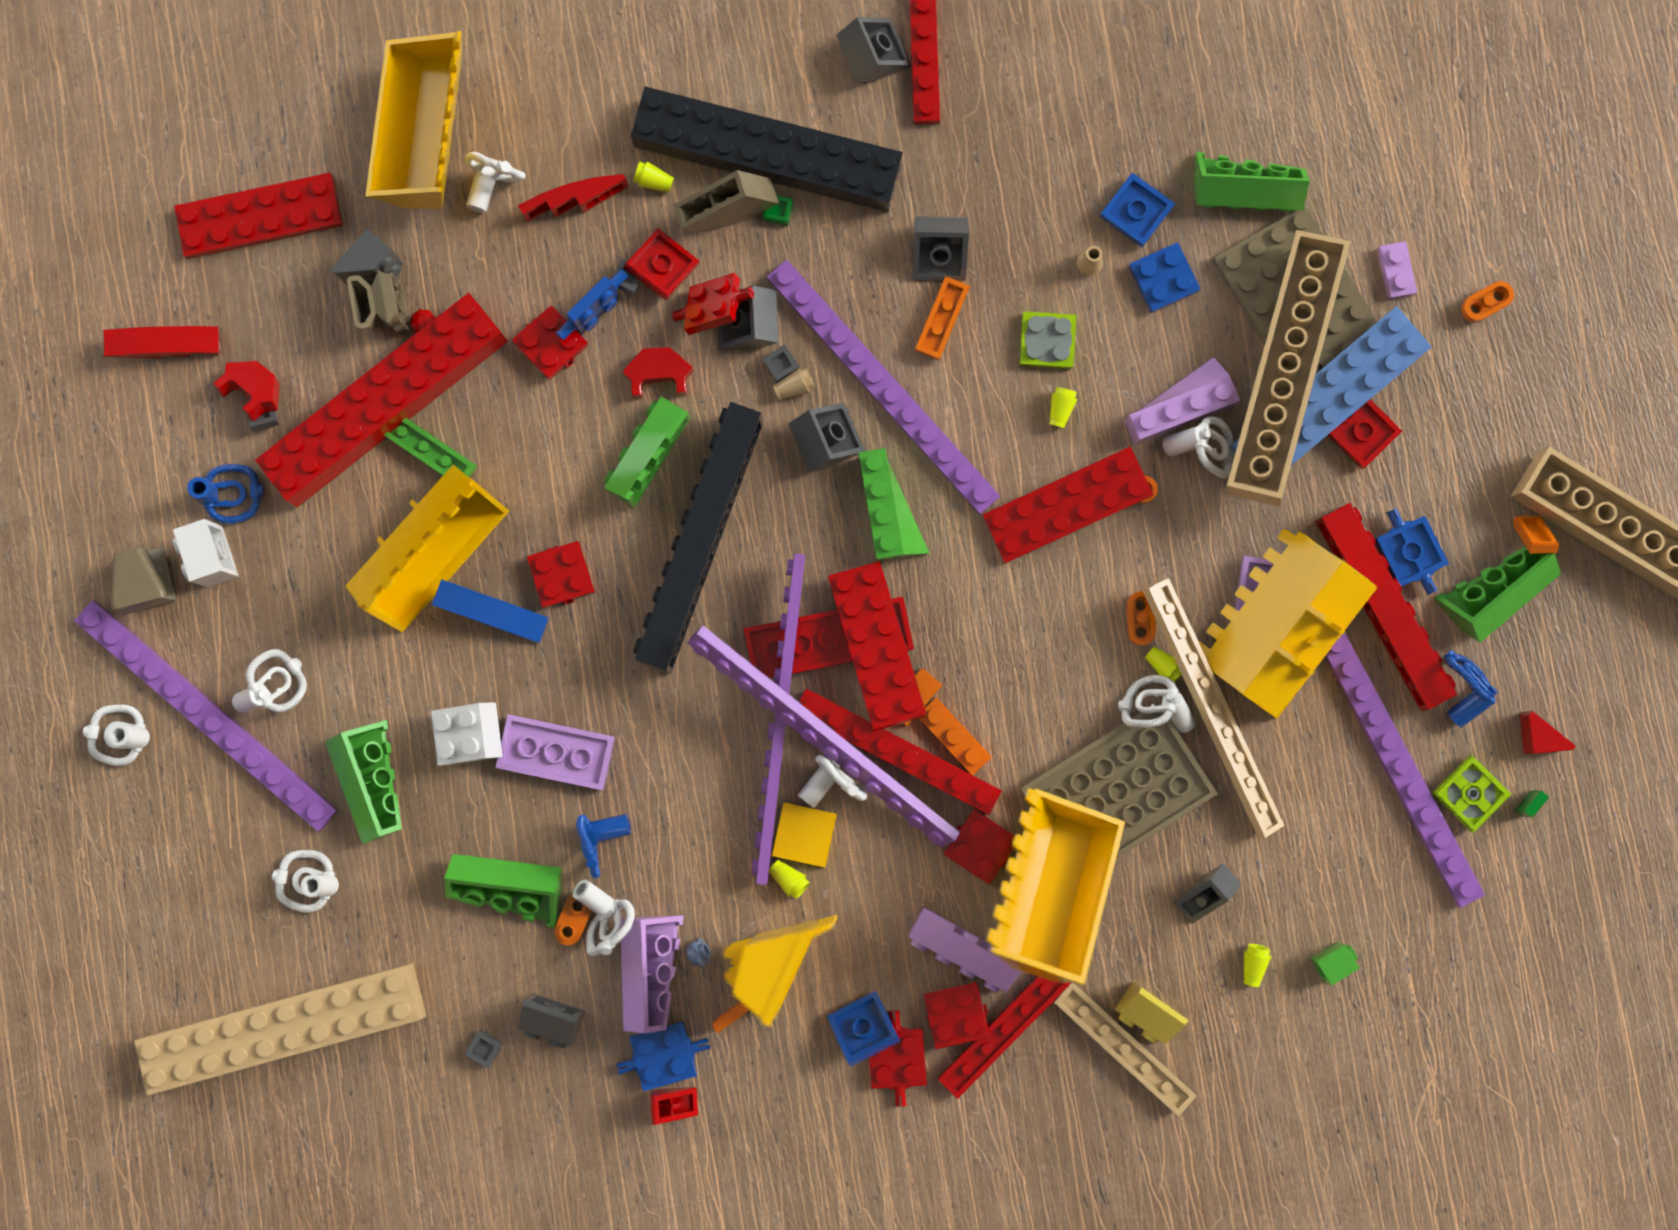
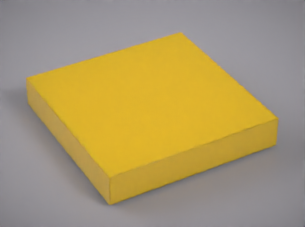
[772,802,837,868]

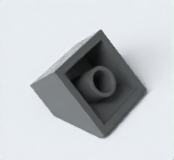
[836,17,911,82]
[913,216,969,281]
[331,229,404,286]
[718,285,779,350]
[788,403,865,472]
[518,994,585,1048]

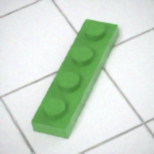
[384,418,478,477]

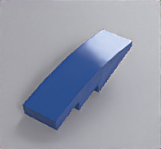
[432,579,549,643]

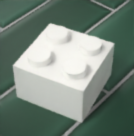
[173,519,239,587]
[431,703,503,766]

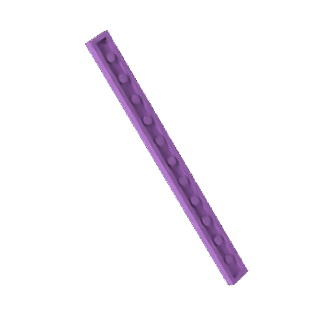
[767,259,1000,515]
[751,554,805,885]
[74,600,339,831]
[687,626,960,847]
[1324,633,1485,908]

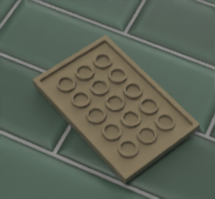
[1212,205,1377,373]
[1019,701,1218,859]

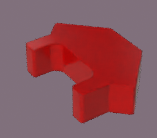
[623,347,694,399]
[213,361,280,422]

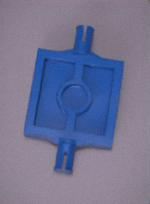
[556,268,629,341]
[1375,508,1449,595]
[617,1021,711,1091]

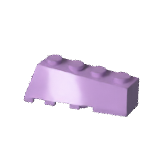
[1125,357,1240,445]
[908,906,1021,993]
[621,915,684,1033]

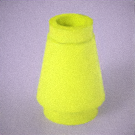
[633,161,674,193]
[1049,387,1078,428]
[1145,646,1182,683]
[769,860,810,899]
[1243,944,1271,987]

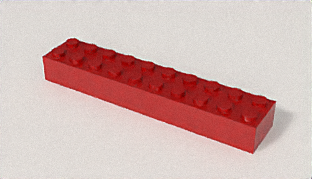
[255,292,508,508]

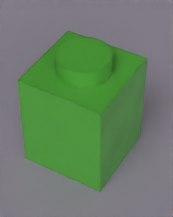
[1310,942,1359,986]

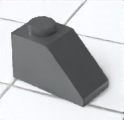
[1174,863,1241,924]

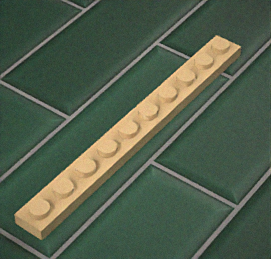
[1143,578,1284,838]

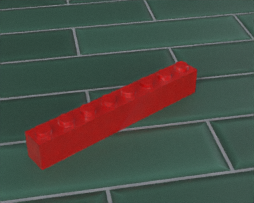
[1315,503,1458,711]
[799,689,1002,815]

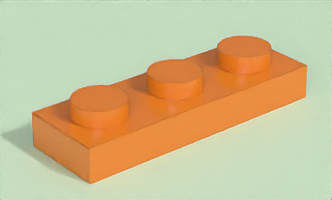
[915,276,970,361]
[919,697,992,775]

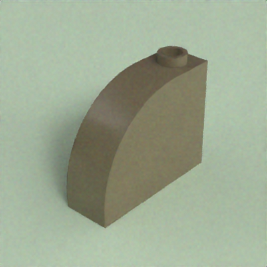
[673,170,779,231]

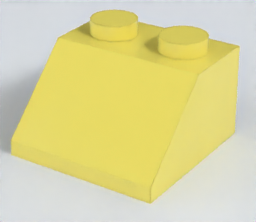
[1115,982,1189,1045]

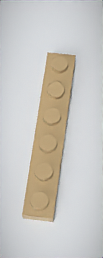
[1053,982,1197,1117]

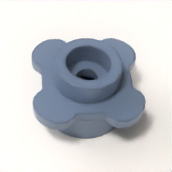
[687,938,711,968]

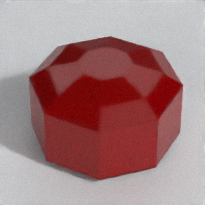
[410,309,436,333]

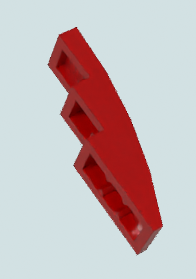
[517,174,629,222]
[103,326,219,359]

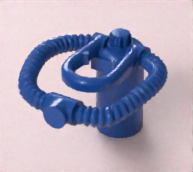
[187,464,264,524]
[1443,650,1498,728]
[576,814,631,879]

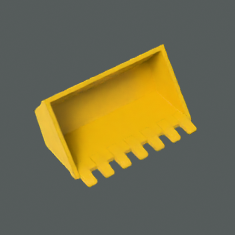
[365,31,462,209]
[345,465,509,633]
[1199,529,1377,719]
[987,788,1125,985]
[723,915,838,1027]

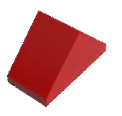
[1519,711,1576,754]
[650,1087,698,1125]

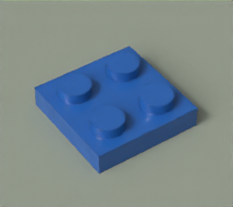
[1100,172,1175,248]
[1128,242,1201,314]
[827,991,900,1067]

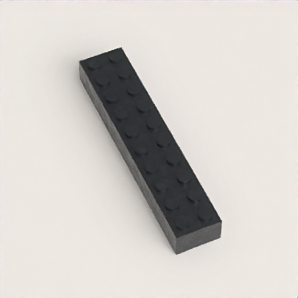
[630,86,903,212]
[633,401,763,674]

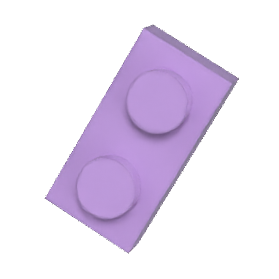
[1377,241,1417,300]

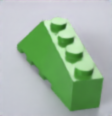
[1194,152,1310,212]
[604,397,690,509]
[858,448,929,562]
[1434,546,1561,643]
[325,720,402,844]
[444,854,562,929]

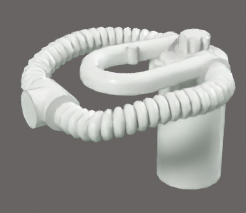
[465,152,526,213]
[1163,416,1235,479]
[232,649,307,713]
[1118,675,1196,733]
[83,704,150,766]
[798,755,867,808]
[272,850,339,913]
[573,879,635,956]

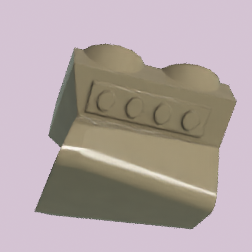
[347,270,410,336]
[111,548,176,614]

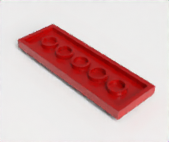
[174,172,343,259]
[983,446,1154,564]
[828,561,927,732]
[744,596,914,679]

